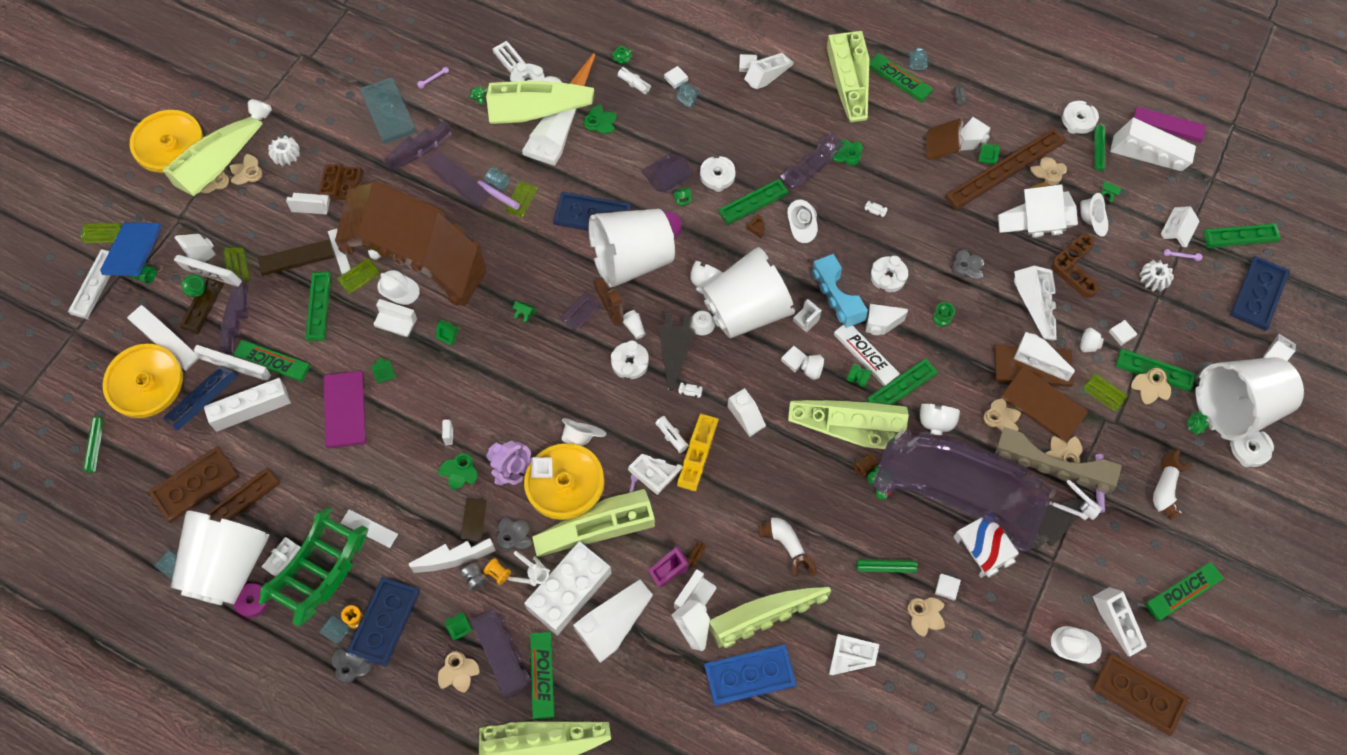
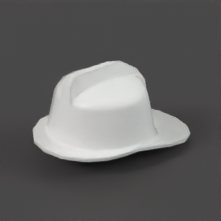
[1080,193,1108,236]
[787,200,818,243]
[378,270,419,305]
[562,418,606,446]
[1051,626,1102,664]

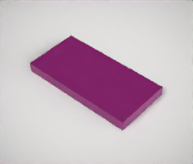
[324,371,366,449]

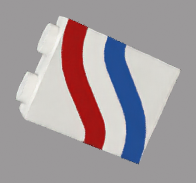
[954,513,1019,578]

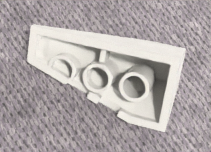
[998,191,1078,233]
[1014,266,1056,341]
[573,580,653,663]

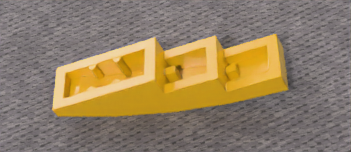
[677,413,719,491]

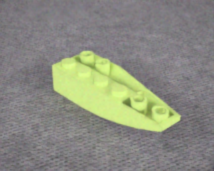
[826,31,869,122]
[486,81,594,124]
[163,117,262,196]
[788,400,909,451]
[532,489,655,557]
[709,587,831,648]
[479,722,611,755]

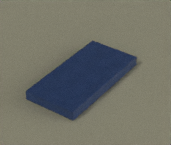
[553,192,632,231]
[1229,255,1290,331]
[163,366,237,431]
[347,577,421,668]

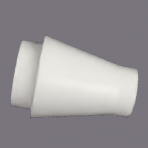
[623,310,646,339]

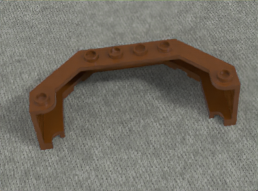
[335,180,487,307]

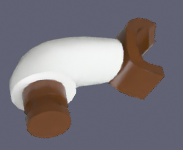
[1153,449,1192,520]
[759,518,817,577]

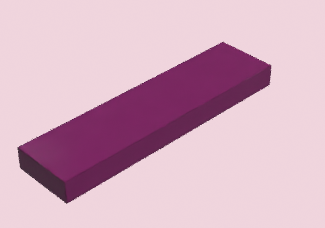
[1133,107,1206,143]

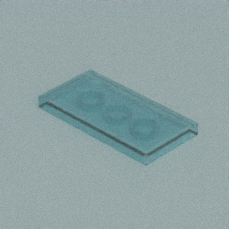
[360,77,416,144]

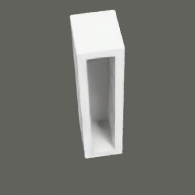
[204,378,291,432]

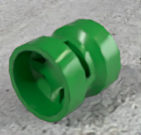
[130,265,157,284]
[933,302,955,327]
[847,363,872,388]

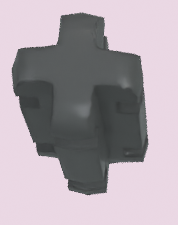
[954,84,967,106]

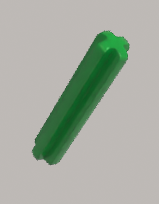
[1094,125,1105,172]
[83,417,104,473]
[857,559,918,573]

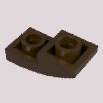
[461,498,487,541]

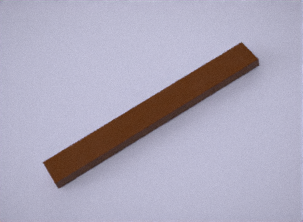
[945,128,1066,210]

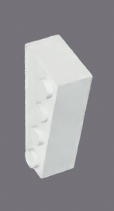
[1110,117,1196,171]

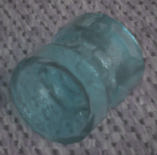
[485,167,510,191]

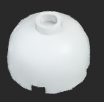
[691,261,723,294]
[920,404,960,435]

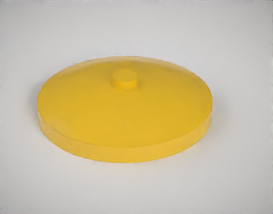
[130,110,204,173]
[103,344,183,418]
[524,443,604,520]

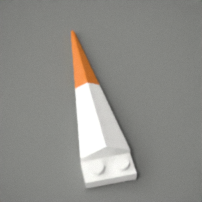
[522,53,595,166]

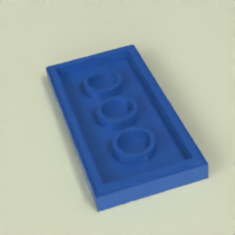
[100,223,162,276]
[704,644,797,706]

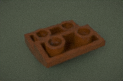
[926,118,964,160]
[318,164,364,200]

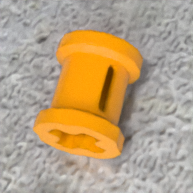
[484,558,511,585]
[341,605,363,629]

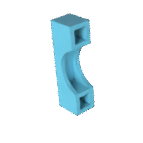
[811,254,868,328]

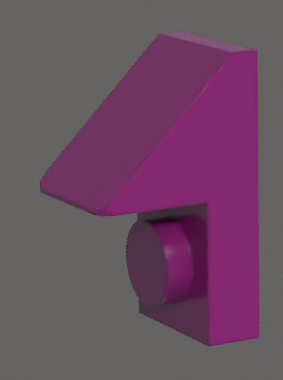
[648,547,689,587]

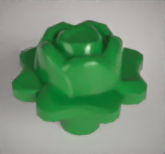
[612,46,633,64]
[468,86,488,105]
[1187,411,1209,435]

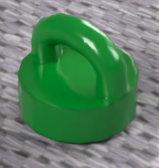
[673,187,692,206]

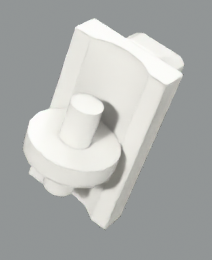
[262,537,301,577]

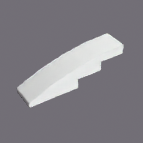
[127,305,199,371]
[409,538,496,573]

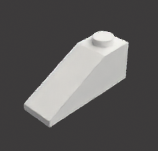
[744,53,794,89]
[1014,332,1075,381]
[1093,587,1147,656]

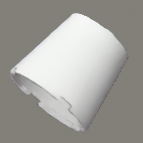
[589,209,675,287]
[702,247,795,338]
[1196,357,1304,441]
[171,511,269,606]

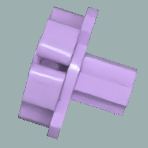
[486,441,531,485]

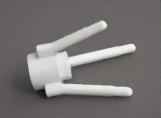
[1052,480,1102,520]
[508,551,550,586]

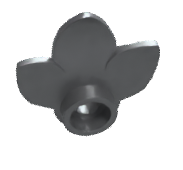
[953,249,985,280]
[496,516,533,551]
[332,648,373,684]

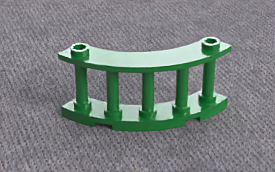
[259,507,369,627]

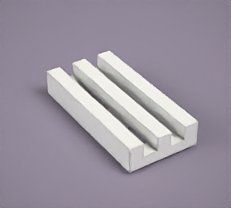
[493,41,525,73]

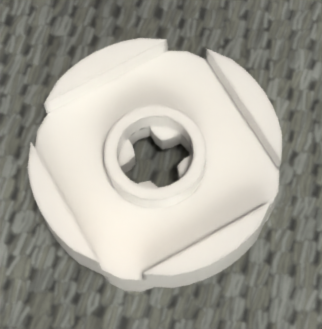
[510,63,545,82]
[1062,101,1099,134]
[700,156,735,192]
[870,256,908,292]
[611,341,649,379]
[1230,431,1274,467]

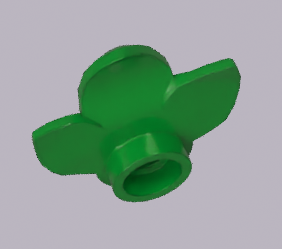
[584,105,617,134]
[828,140,863,166]
[438,453,477,491]

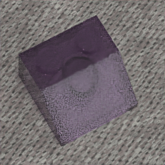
[641,153,693,193]

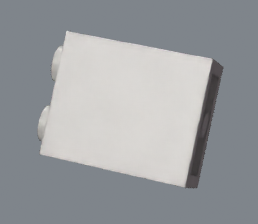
[1024,185,1067,237]

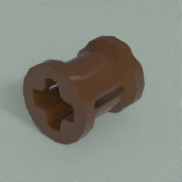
[852,452,879,478]

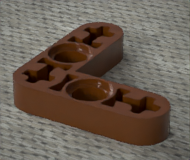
[1051,234,1099,298]
[593,277,624,326]

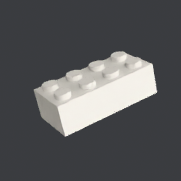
[524,541,612,636]

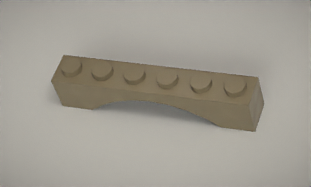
[994,427,1122,493]

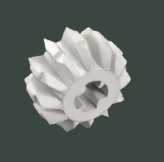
[268,135,300,166]
[1140,260,1174,292]

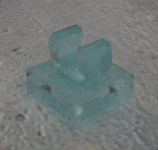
[909,48,928,70]
[676,82,699,107]
[154,550,177,580]
[319,615,350,645]

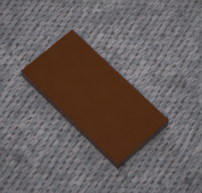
[994,345,1074,387]
[1001,366,1089,442]
[148,446,239,523]
[1091,653,1189,736]

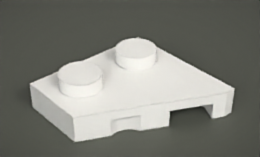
[628,454,683,495]
[829,634,879,675]

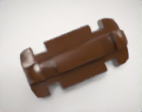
[687,542,706,567]

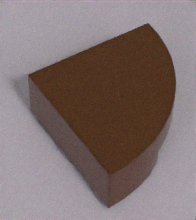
[746,214,765,239]

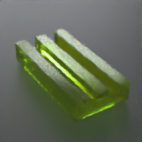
[505,181,537,218]
[81,223,122,243]
[224,248,249,282]
[337,259,379,294]
[1083,373,1128,412]

